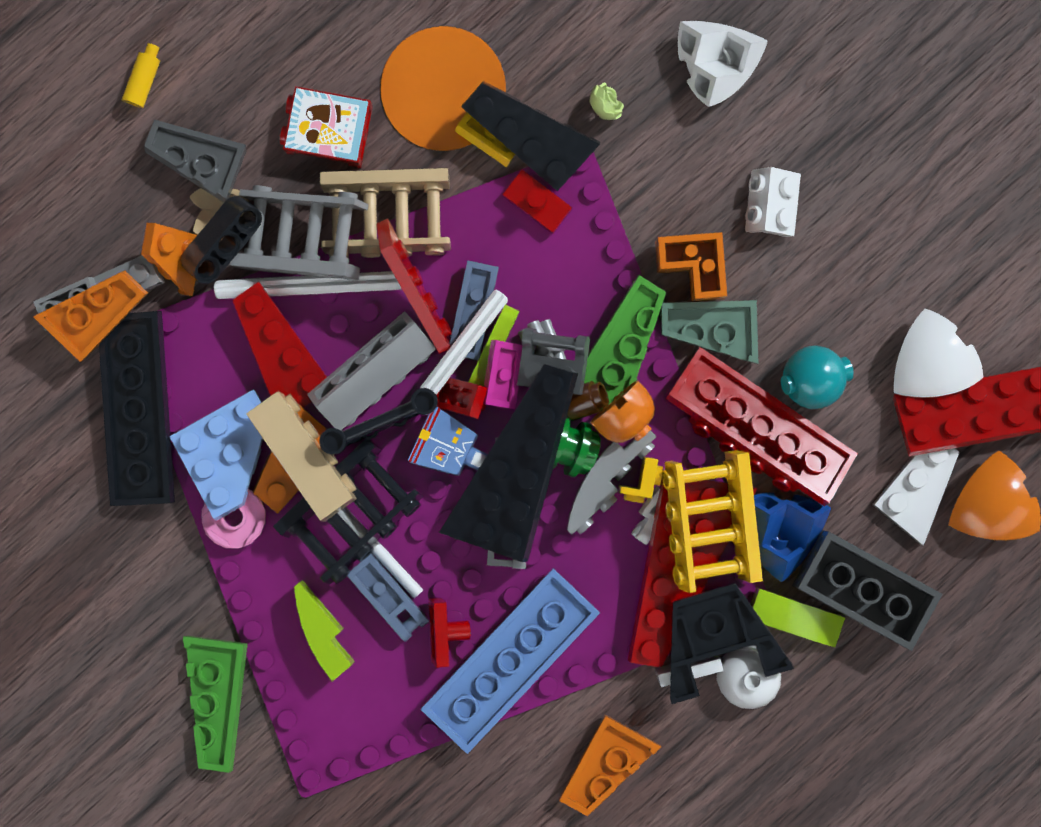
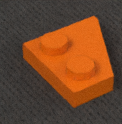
[141,223,197,296]

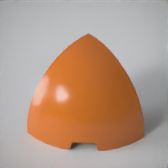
[948,451,1041,540]

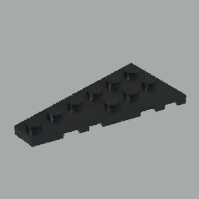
[439,364,578,562]

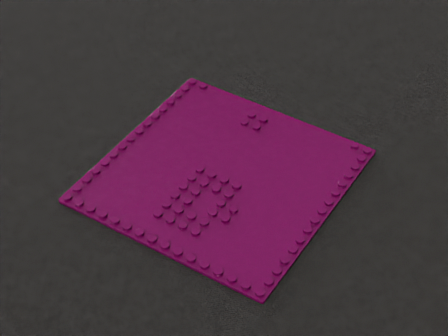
[158,152,766,798]

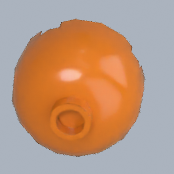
[590,381,655,443]

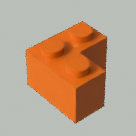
[655,232,727,302]

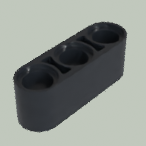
[181,196,262,284]

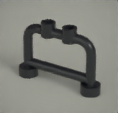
[319,388,438,455]

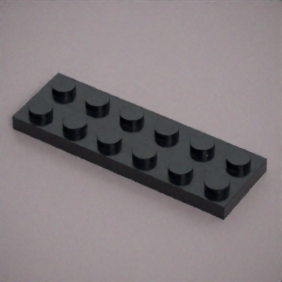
[99,311,175,506]

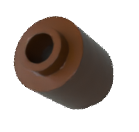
[567,381,609,421]

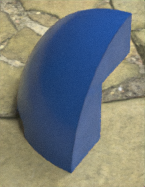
[754,493,831,582]

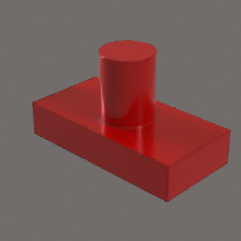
[503,170,572,234]
[436,378,488,419]
[428,598,471,668]

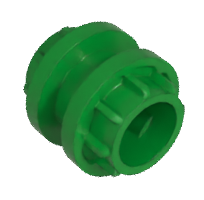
[553,417,601,477]

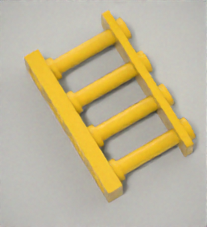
[662,450,763,593]

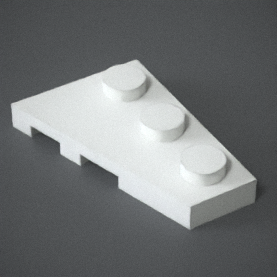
[872,448,959,546]

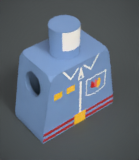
[408,407,488,476]

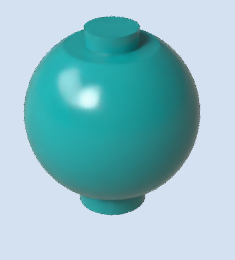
[781,346,854,409]

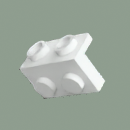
[745,167,801,237]

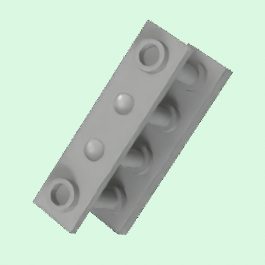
[230,185,369,280]

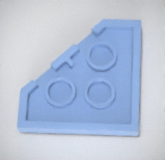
[169,389,263,521]

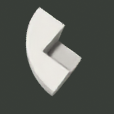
[678,21,768,107]
[894,309,983,397]

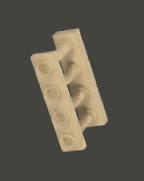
[320,168,451,258]

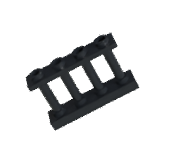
[273,438,423,584]

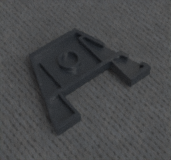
[670,583,794,704]

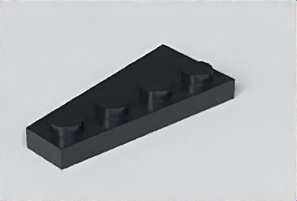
[461,81,600,191]

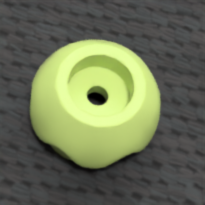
[590,82,624,120]

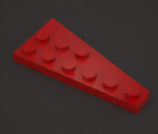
[628,480,757,667]

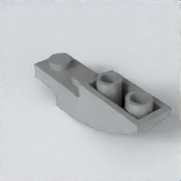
[33,256,165,331]
[567,430,656,535]

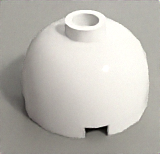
[716,645,781,709]

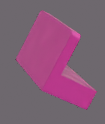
[483,340,523,409]

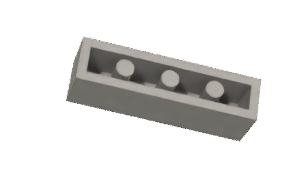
[307,311,436,430]

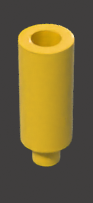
[121,43,160,108]

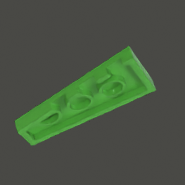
[584,275,666,404]
[183,636,248,773]

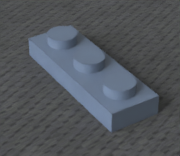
[450,261,499,361]

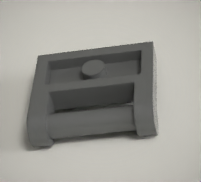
[517,328,590,395]

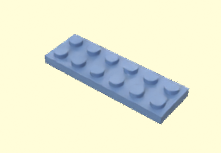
[420,568,600,754]

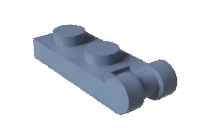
[348,553,430,642]

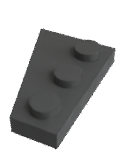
[144,120,246,202]

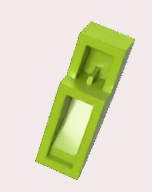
[294,580,355,682]
[750,587,845,648]

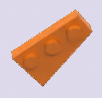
[33,270,148,362]
[253,404,327,514]
[559,715,661,816]

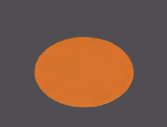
[381,26,506,151]

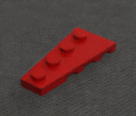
[376,218,452,354]
[232,281,327,407]

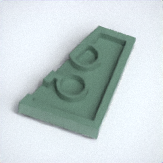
[660,300,759,364]

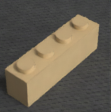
[246,391,357,521]

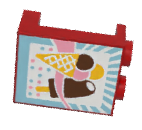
[280,86,373,168]

